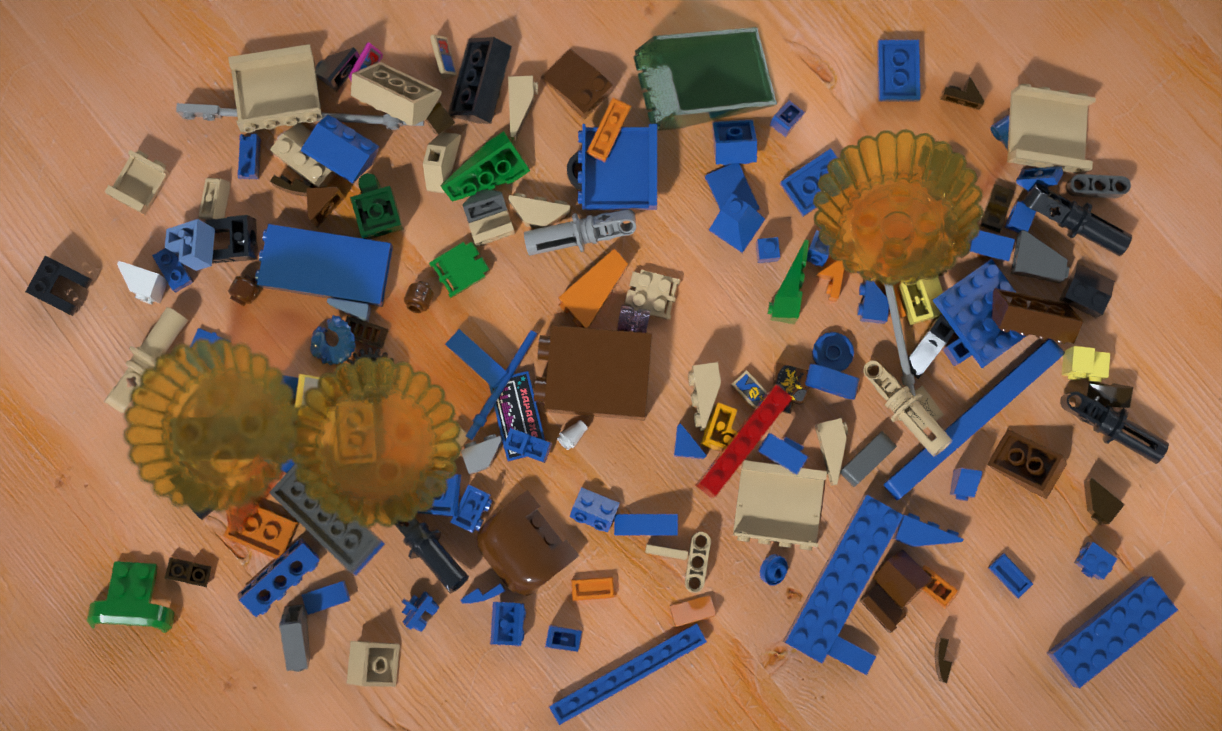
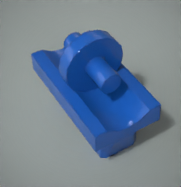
[402,591,439,632]

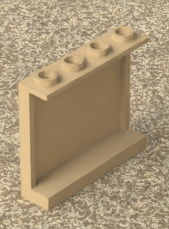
[228,44,322,133]

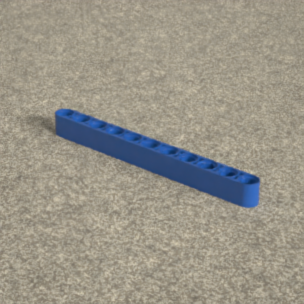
[883,339,1065,501]

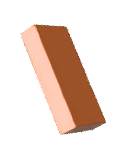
[571,577,615,601]

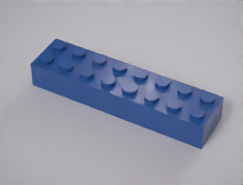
[783,495,904,664]

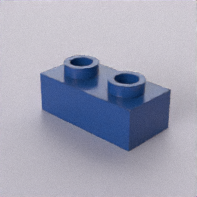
[152,248,193,293]

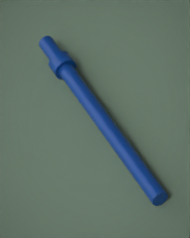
[466,330,538,440]

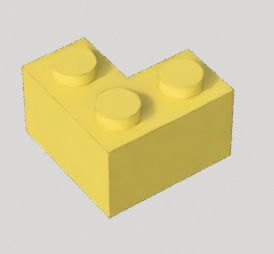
[1062,346,1110,383]

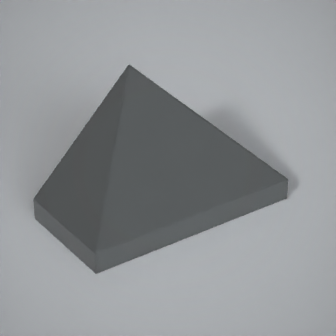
[463,189,507,223]

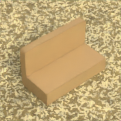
[469,211,515,247]

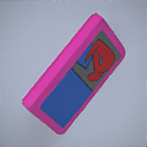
[349,42,383,83]

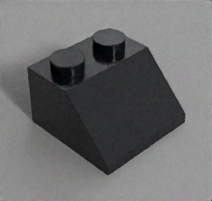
[1059,263,1115,318]

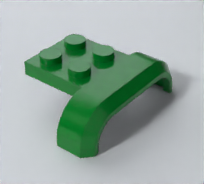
[87,561,175,633]

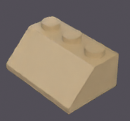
[270,123,337,188]

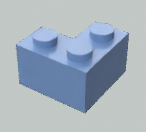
[165,219,215,271]

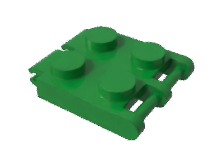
[429,242,490,298]

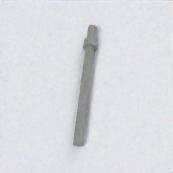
[884,277,916,396]

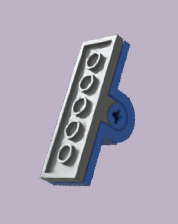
[269,461,385,576]

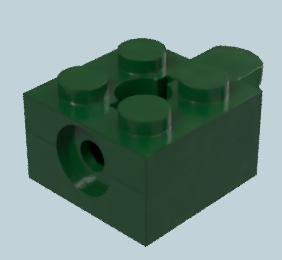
[350,173,404,240]

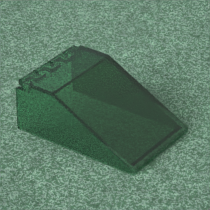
[633,27,777,131]

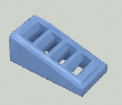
[327,298,371,322]

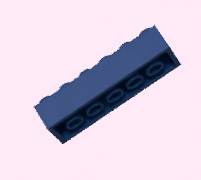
[1047,576,1178,688]

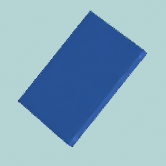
[705,163,760,211]

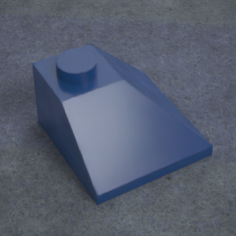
[708,193,765,253]

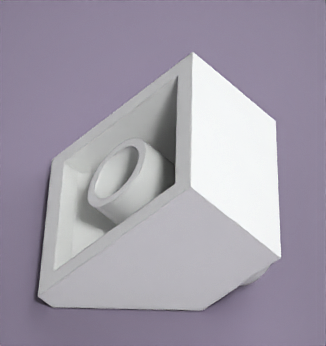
[117,261,168,305]

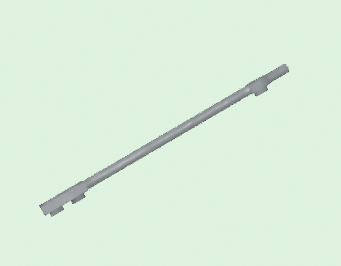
[176,103,425,130]

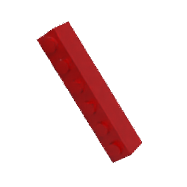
[695,384,793,498]

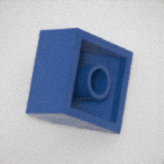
[712,120,757,165]

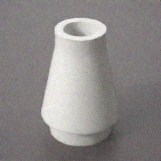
[557,420,588,450]

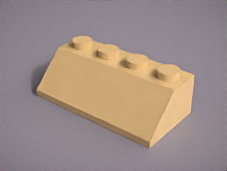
[351,62,442,126]

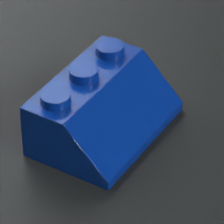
[301,115,380,183]

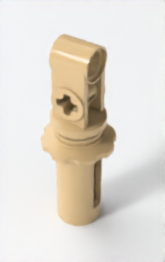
[104,307,188,413]
[864,361,953,457]

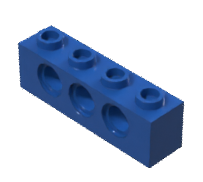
[238,538,320,617]

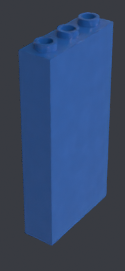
[255,224,393,307]

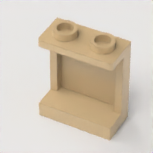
[105,150,170,215]

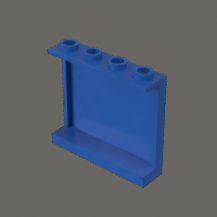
[578,124,657,210]

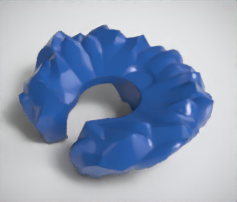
[310,315,356,365]

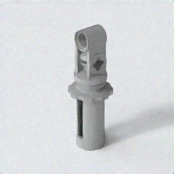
[524,209,636,256]

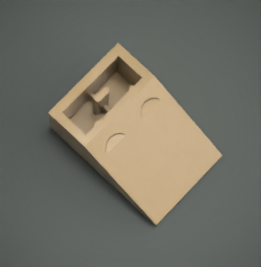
[688,362,721,431]

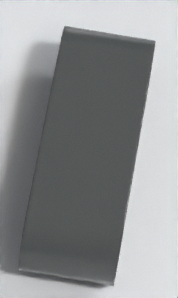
[1066,174,1131,198]
[840,431,897,487]

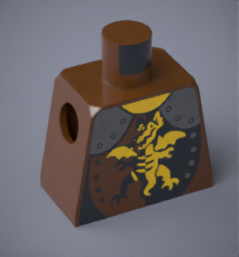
[773,363,809,414]

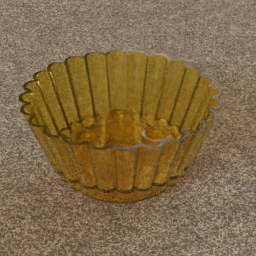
[813,129,984,286]
[124,338,298,512]
[289,357,461,528]

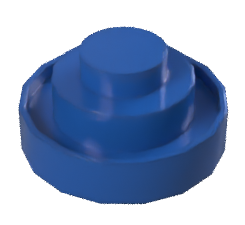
[760,554,788,586]

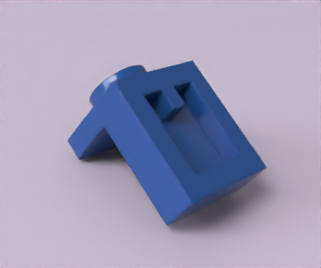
[807,230,835,267]

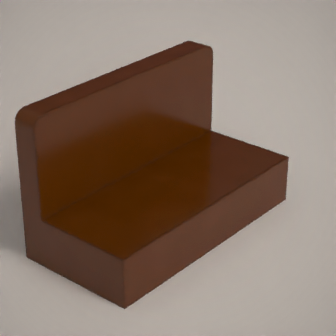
[860,585,906,633]

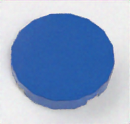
[812,332,854,372]

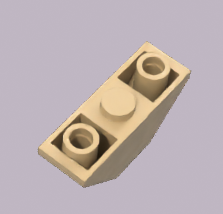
[423,132,461,194]
[509,193,571,229]

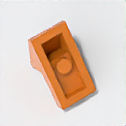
[816,258,846,302]

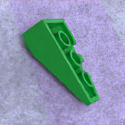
[440,131,530,202]
[767,240,809,324]

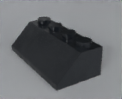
[448,37,512,124]

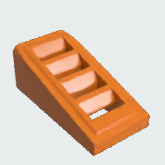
[922,565,958,609]

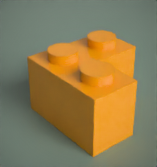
[700,403,737,452]

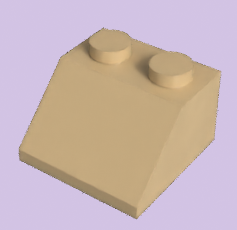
[347,641,400,687]

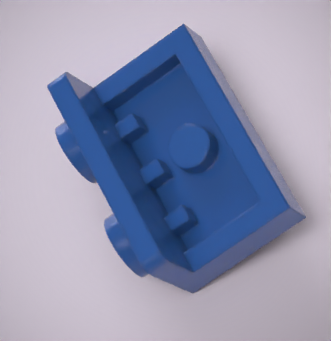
[450,484,493,533]
[570,487,620,532]
[490,602,526,646]

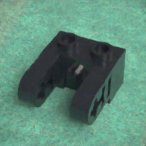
[204,215,258,264]
[25,255,93,316]

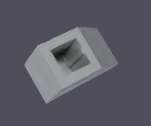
[461,434,502,475]

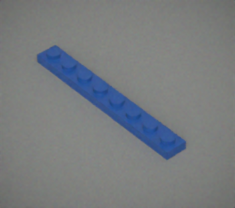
[549,623,707,725]

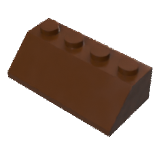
[992,288,1083,344]

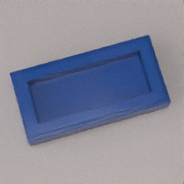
[988,553,1033,599]

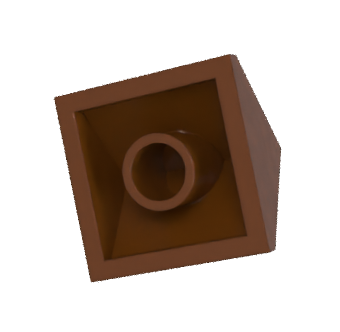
[307,187,345,228]
[873,550,933,609]

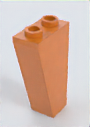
[558,249,628,328]

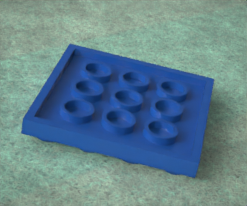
[932,259,1026,368]

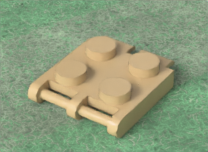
[625,270,681,320]

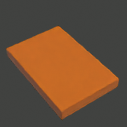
[223,498,299,559]

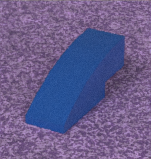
[445,329,508,389]
[614,514,678,536]

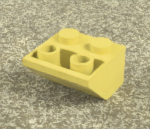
[897,274,943,325]

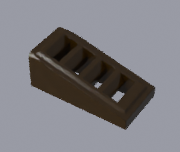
[345,316,389,349]

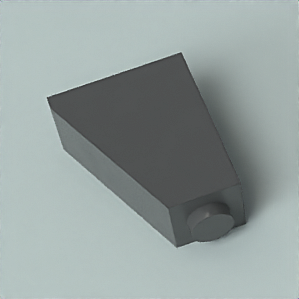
[1011,230,1069,283]
[279,604,310,672]

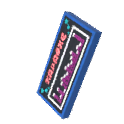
[489,371,545,462]

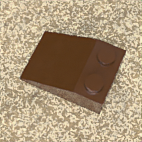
[541,49,613,120]
[987,430,1067,499]

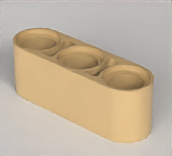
[684,532,711,593]

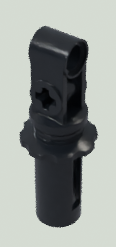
[1023,183,1132,256]
[1060,392,1169,464]
[380,494,469,593]

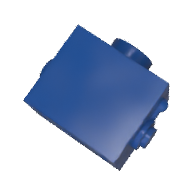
[1074,542,1117,580]

